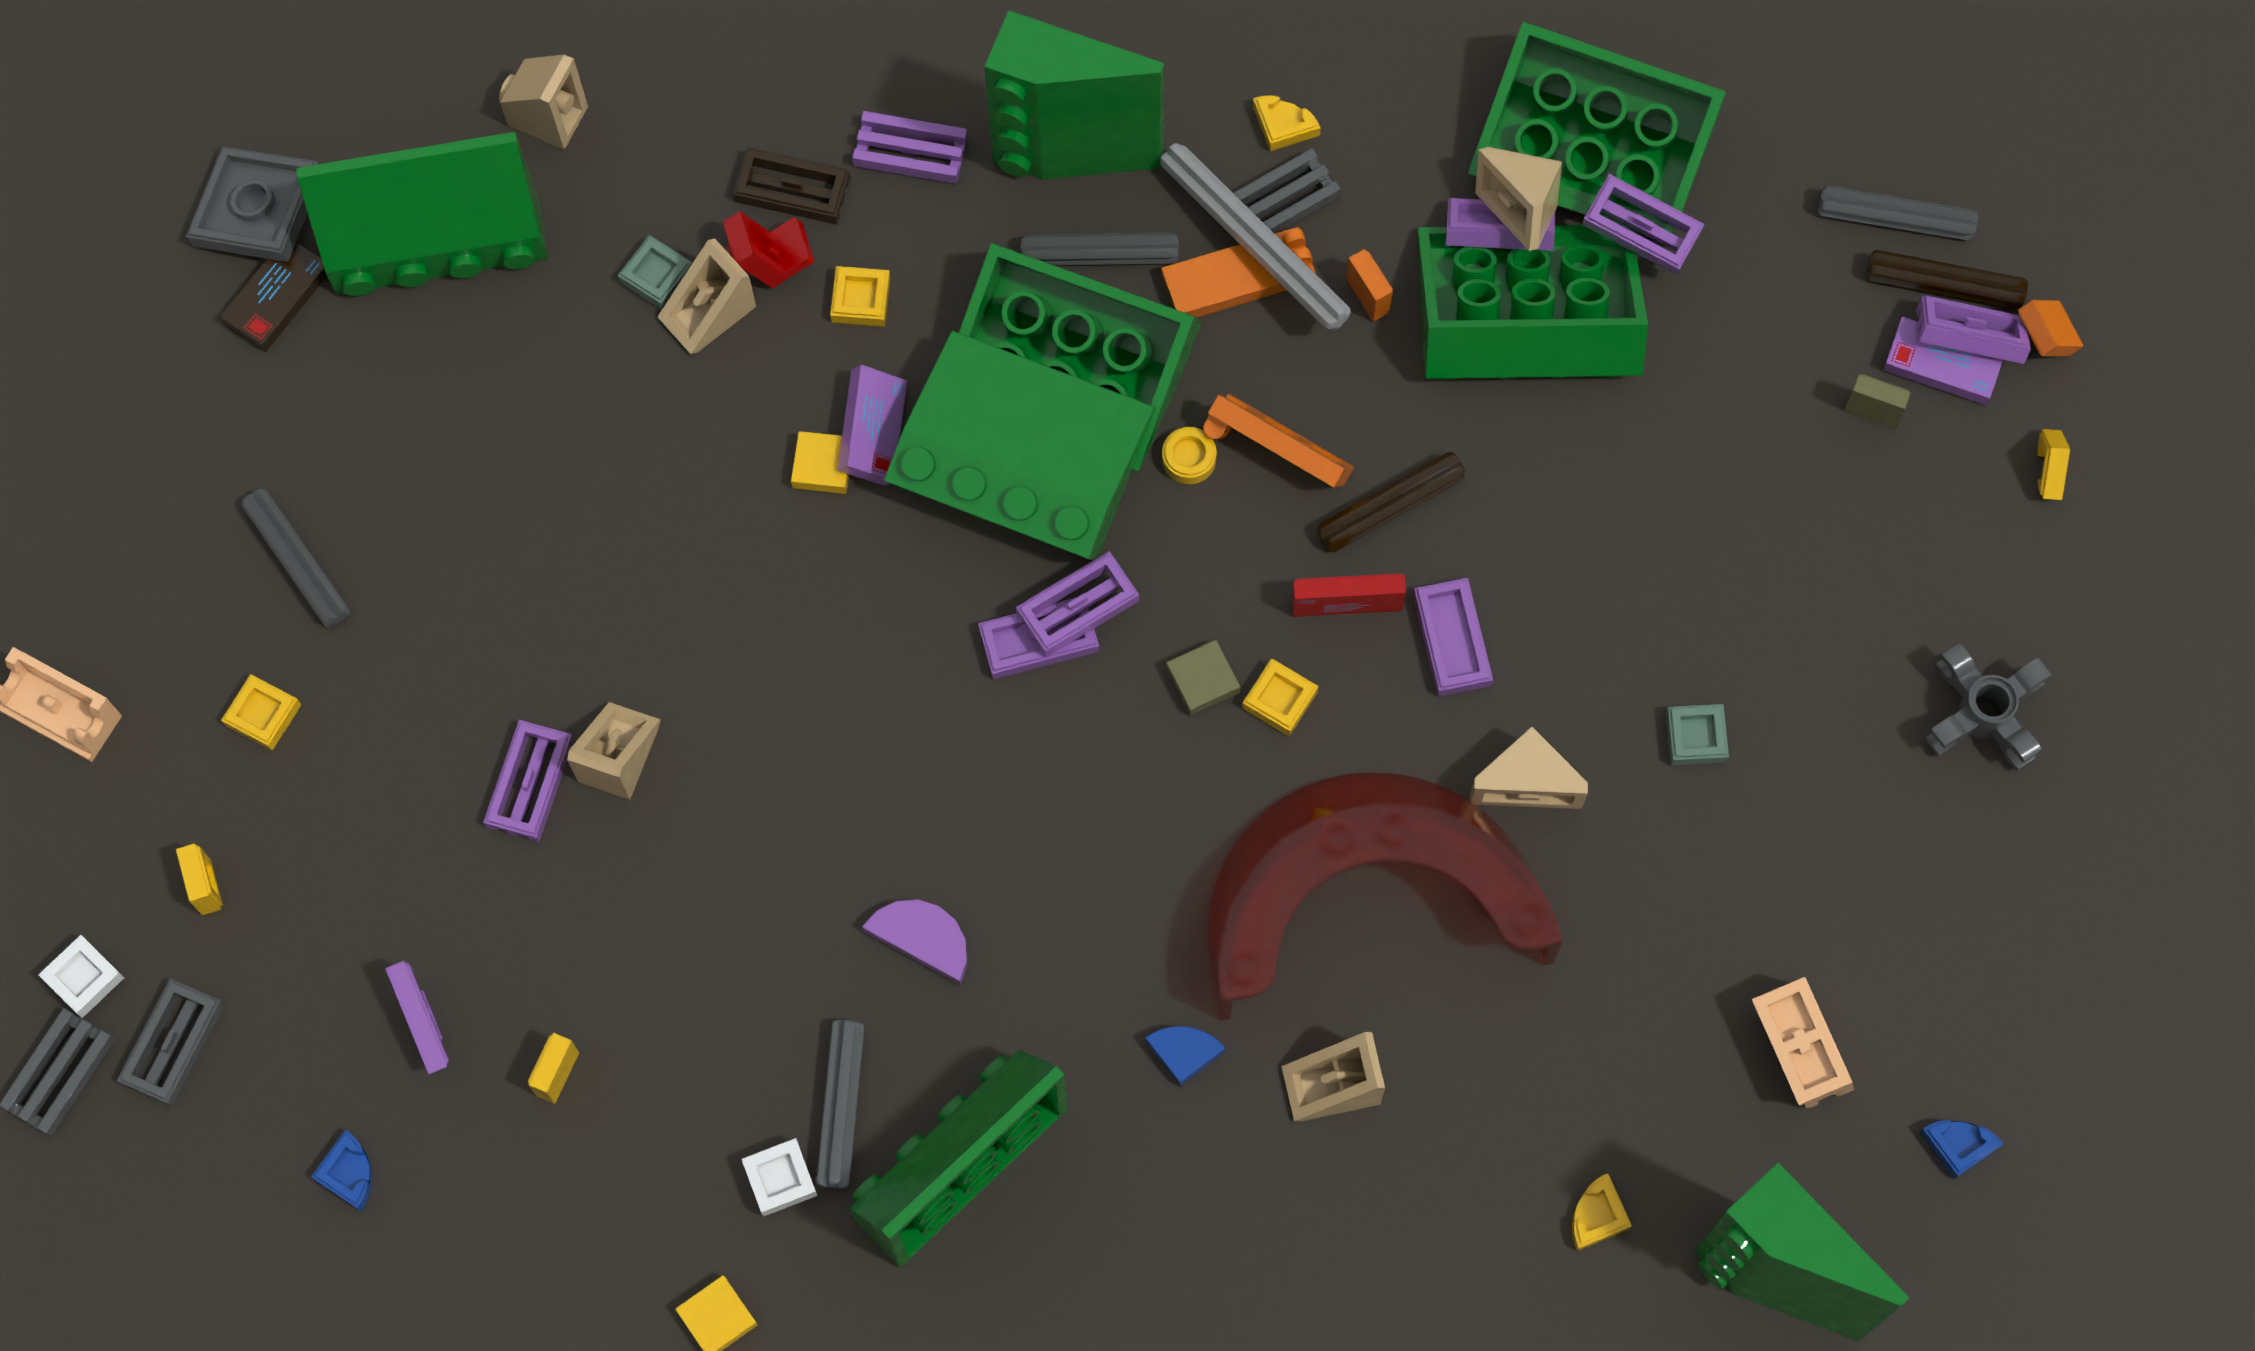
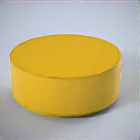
[1162,427,1217,484]

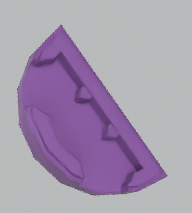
[862,899,968,986]
[385,961,450,1074]

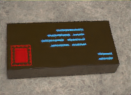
[220,242,327,352]

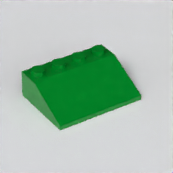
[984,10,1164,180]
[1468,21,1726,239]
[296,132,548,296]
[1417,225,1648,380]
[959,243,1202,471]
[884,331,1155,560]
[849,1049,1068,1268]
[1694,1162,1910,1342]

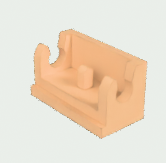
[0,647,122,763]
[1752,977,1854,1108]

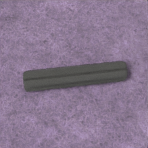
[1818,185,1978,241]
[1021,232,1179,265]
[241,488,350,628]
[815,1019,865,1190]

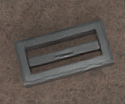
[1233,148,1341,234]
[117,979,225,1107]
[0,1008,116,1137]

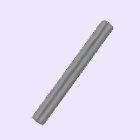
[1160,143,1351,331]

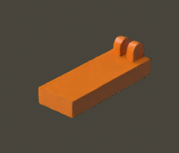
[1161,227,1316,317]
[1203,394,1354,488]

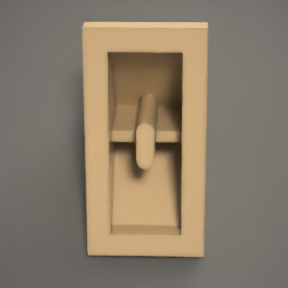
[1475,147,1562,251]
[657,238,756,354]
[567,702,661,800]
[1470,727,1588,809]
[1281,1032,1385,1121]

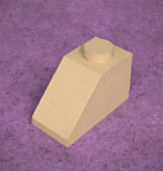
[499,54,588,150]

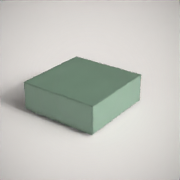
[618,235,692,310]
[1666,704,1729,766]

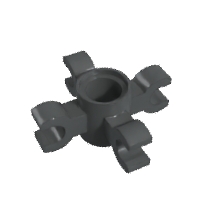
[1925,643,2052,771]

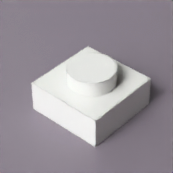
[39,935,124,1018]
[742,1138,817,1217]

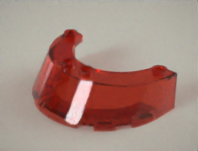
[1207,772,1563,1021]

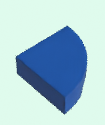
[1145,1026,1226,1086]
[1919,1120,2004,1179]
[311,1129,373,1212]

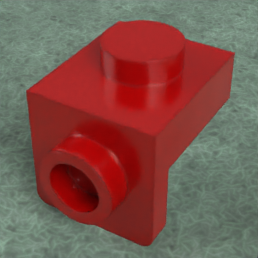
[723,211,814,289]

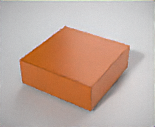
[1346,249,1393,322]
[2018,300,2084,356]

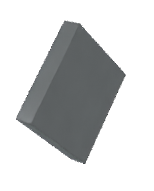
[186,146,319,262]

